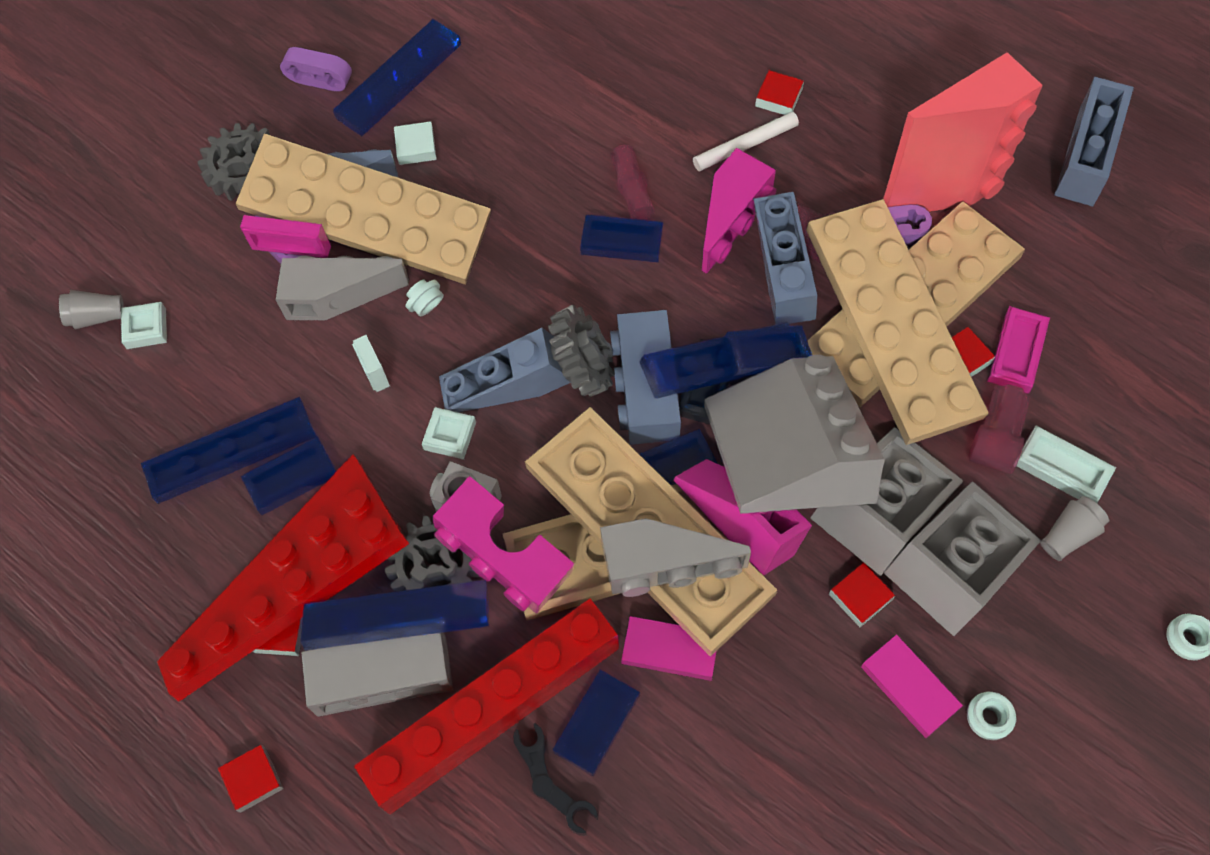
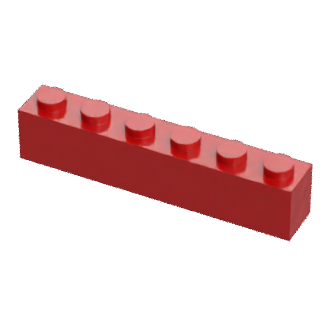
[354,598,619,815]

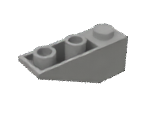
[276,256,409,320]
[600,519,751,597]

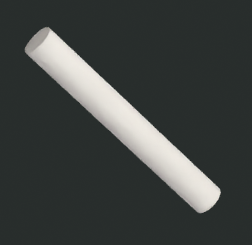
[693,112,799,172]

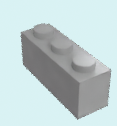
[302,623,453,717]

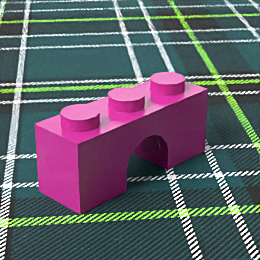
[433,476,574,614]

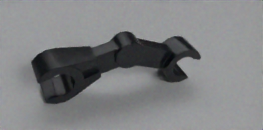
[513,723,598,836]

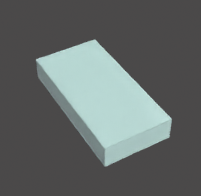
[1013,426,1116,503]

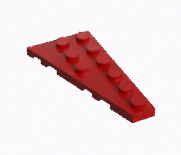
[157,454,409,702]

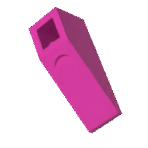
[702,148,776,274]
[674,459,812,576]

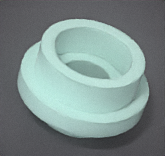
[406,279,444,317]
[1166,614,1210,660]
[967,692,1016,740]

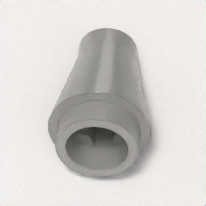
[59,290,124,330]
[1040,496,1109,561]

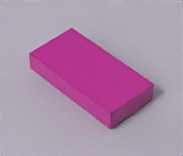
[240,215,331,258]
[987,306,1050,394]
[621,616,717,681]
[861,635,963,738]

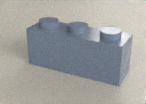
[1054,77,1134,207]
[610,310,681,445]

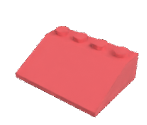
[884,52,1043,212]

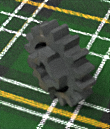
[198,123,276,201]
[548,305,614,397]
[385,516,480,613]

